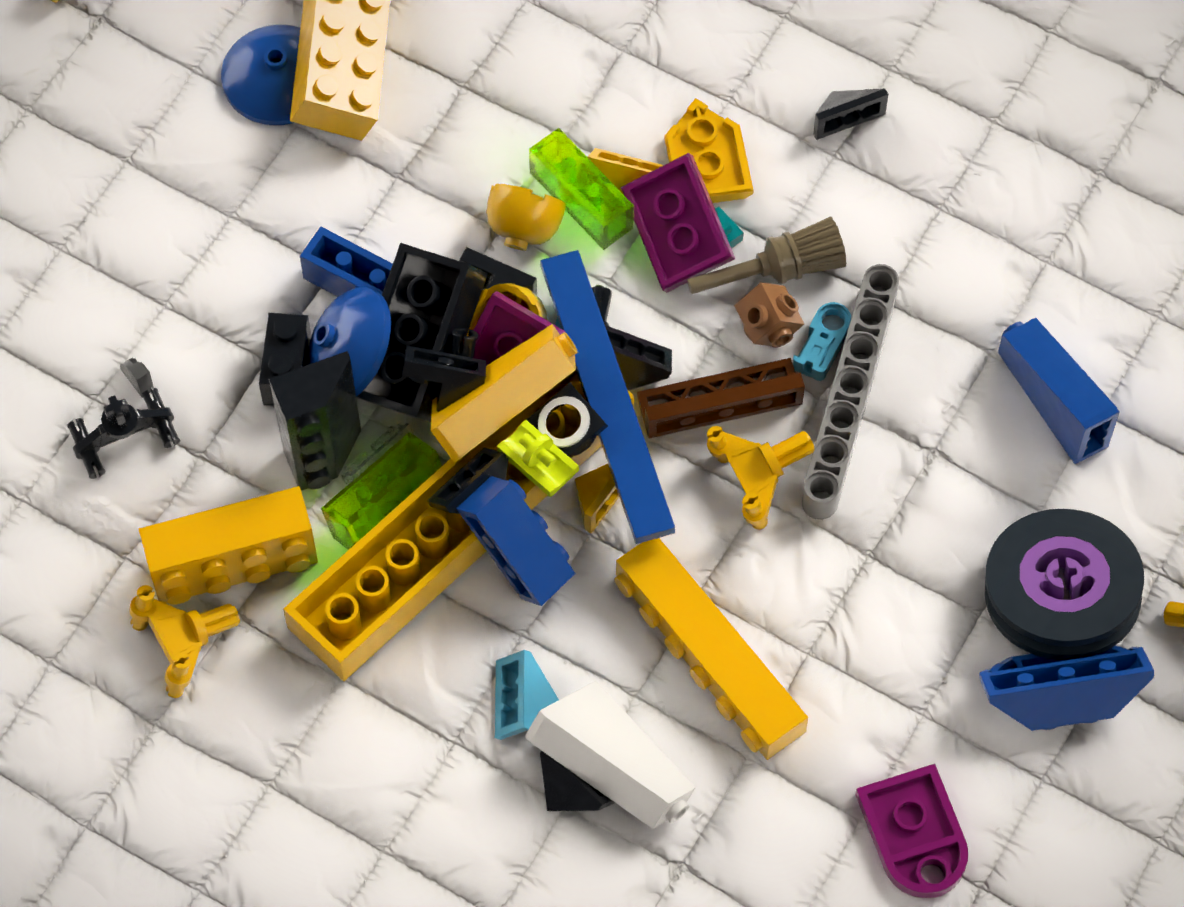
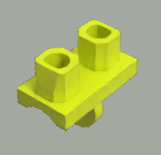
[497,420,579,498]

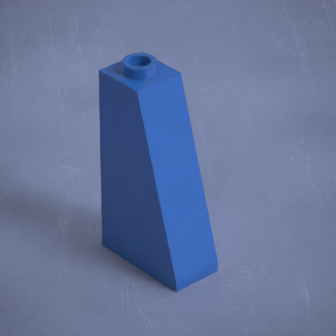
[998,317,1120,464]

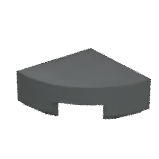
[120,357,154,398]

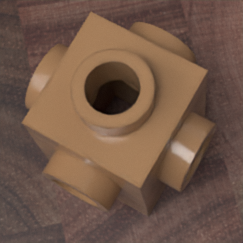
[734,282,805,348]

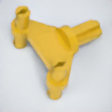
[707,426,815,530]
[129,585,240,698]

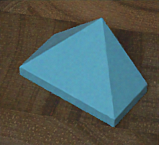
[495,650,559,740]

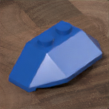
[979,646,1154,731]

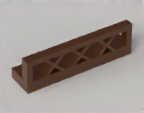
[637,358,805,439]

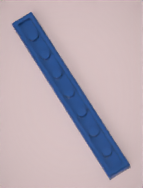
[540,250,675,544]

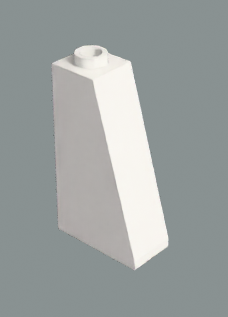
[525,680,696,829]

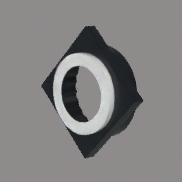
[526,382,608,458]

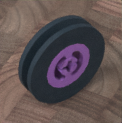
[985,509,1144,660]

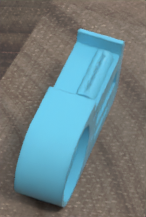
[793,302,851,381]

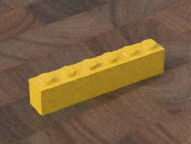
[614,538,809,760]

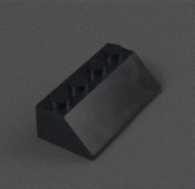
[356,243,488,423]
[269,351,361,491]

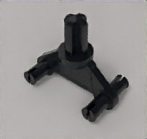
[67,388,180,479]

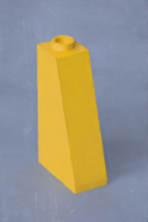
[431,324,578,462]

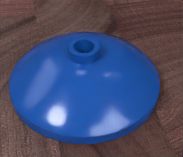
[221,25,300,125]
[307,287,391,396]

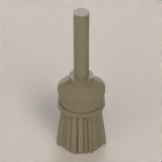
[687,216,847,294]

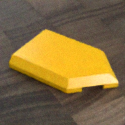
[664,98,754,203]

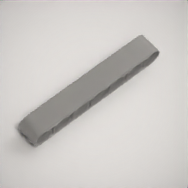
[802,264,899,520]

